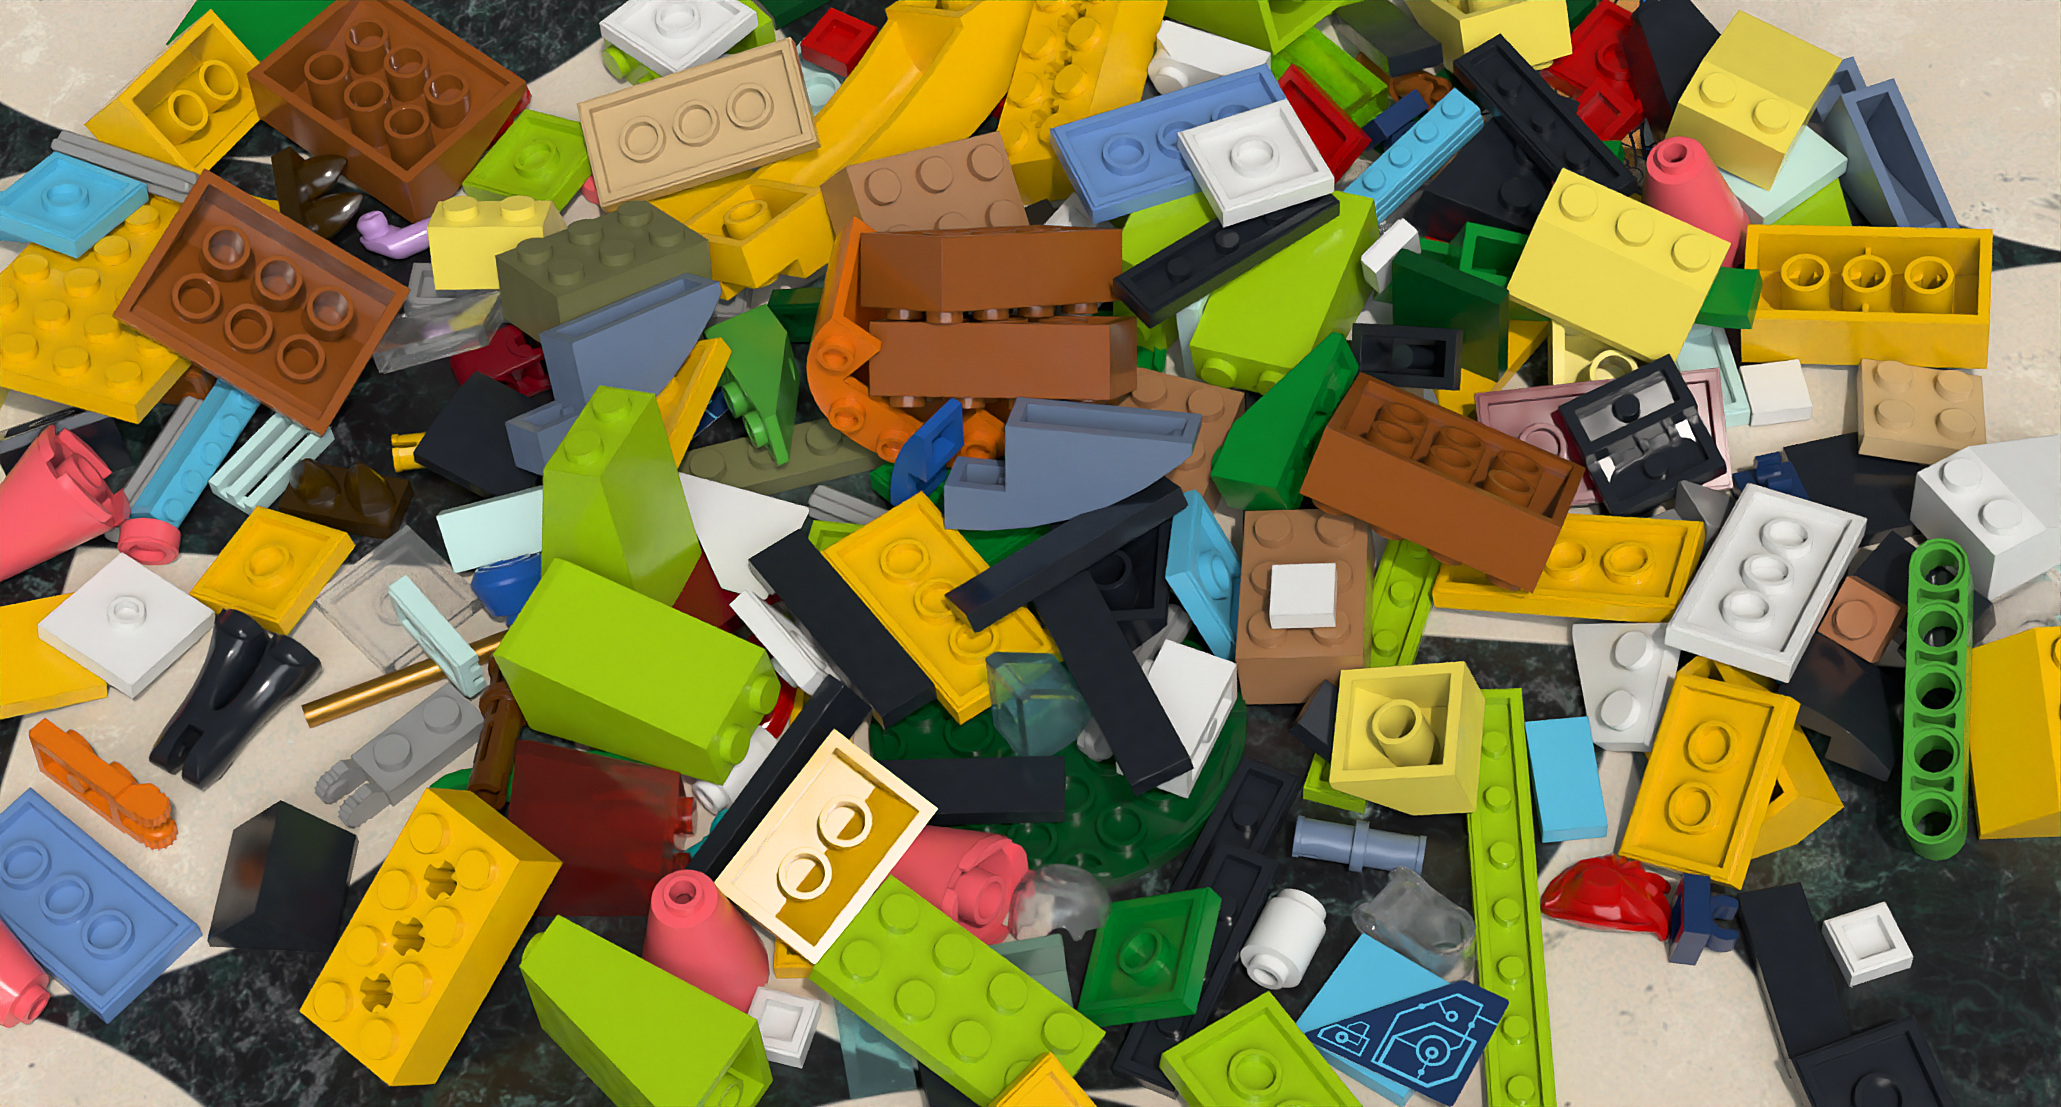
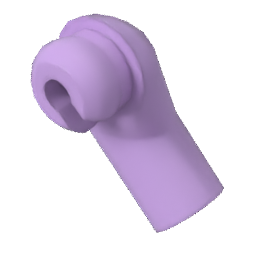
[357,211,431,259]

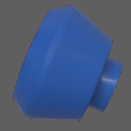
[470,552,541,625]

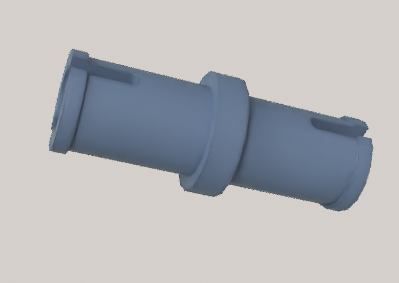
[1292,815,1427,878]

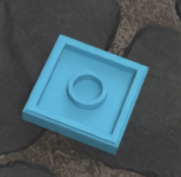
[0,151,149,258]
[1165,489,1242,662]
[1296,933,1451,1107]

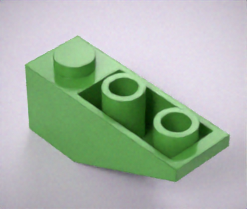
[702,303,800,466]

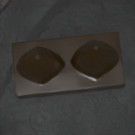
[271,146,365,245]
[278,458,414,542]

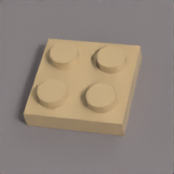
[1856,358,1987,465]

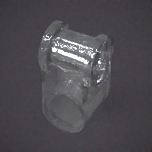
[1351,866,1476,983]

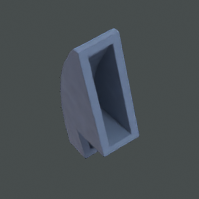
[1807,57,1960,228]
[505,273,722,476]
[944,397,1202,531]

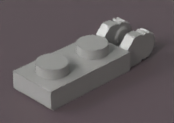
[314,682,484,829]

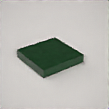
[1392,248,1509,383]

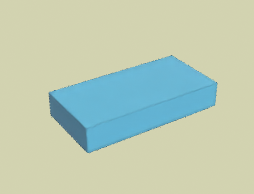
[1524,716,1608,843]

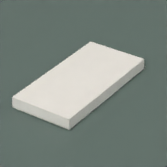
[1664,483,1867,683]

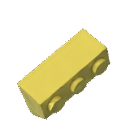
[1506,168,1731,363]

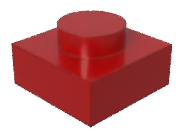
[800,7,878,78]
[1575,76,1643,141]

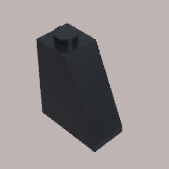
[1622,0,1721,145]

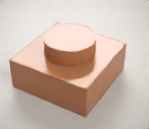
[1818,576,1908,663]

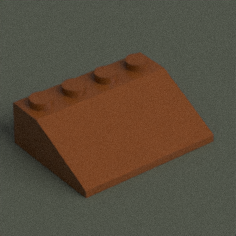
[247,0,527,224]
[112,168,411,438]
[1299,372,1586,594]

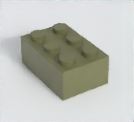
[495,200,713,343]

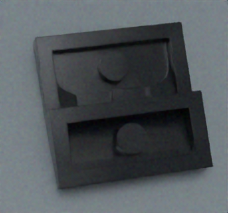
[1558,354,1727,517]
[413,370,543,499]
[1776,633,1905,782]

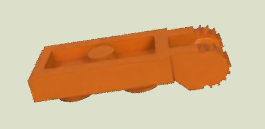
[29,718,178,851]

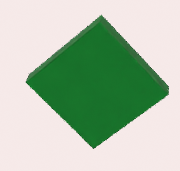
[1077,887,1222,1027]

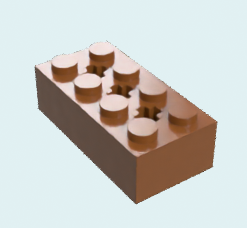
[860,225,1122,323]
[869,314,1137,409]

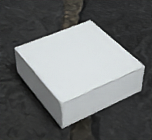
[1361,218,1421,293]
[1739,359,1813,427]
[1269,563,1338,629]
[1821,901,1914,987]
[748,986,822,1068]

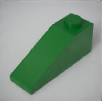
[1210,332,1359,511]

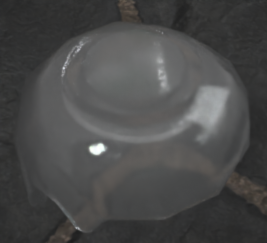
[1007,864,1112,941]

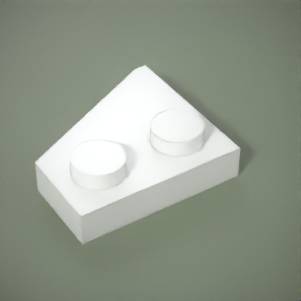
[1572,623,1681,752]

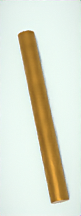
[301,629,509,728]

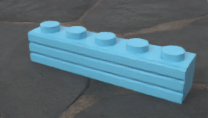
[1343,88,1485,225]
[129,379,261,529]

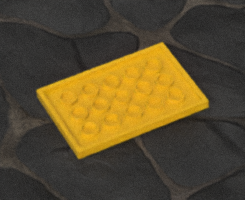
[0,193,280,424]

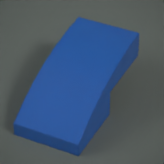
[890,398,964,506]

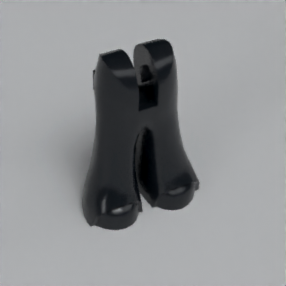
[149,608,322,791]

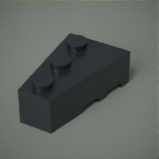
[1410,94,1580,243]

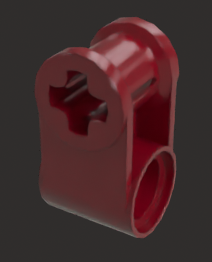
[449,324,552,397]

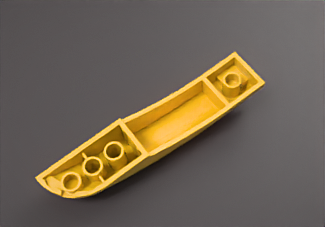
[683,0,1035,301]

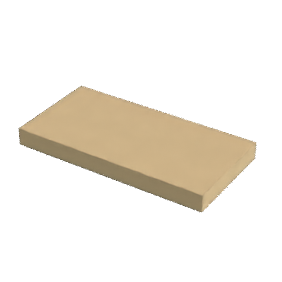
[576,37,821,213]

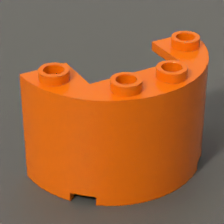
[806,216,1012,467]

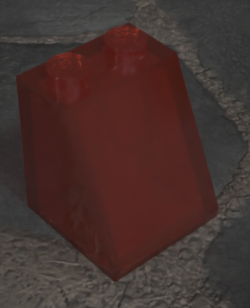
[508,740,698,917]

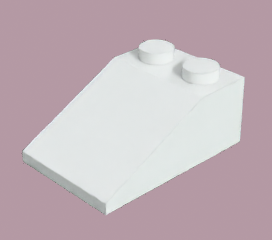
[1910,434,2061,601]

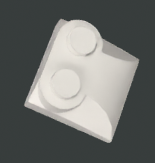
[1148,20,1271,95]

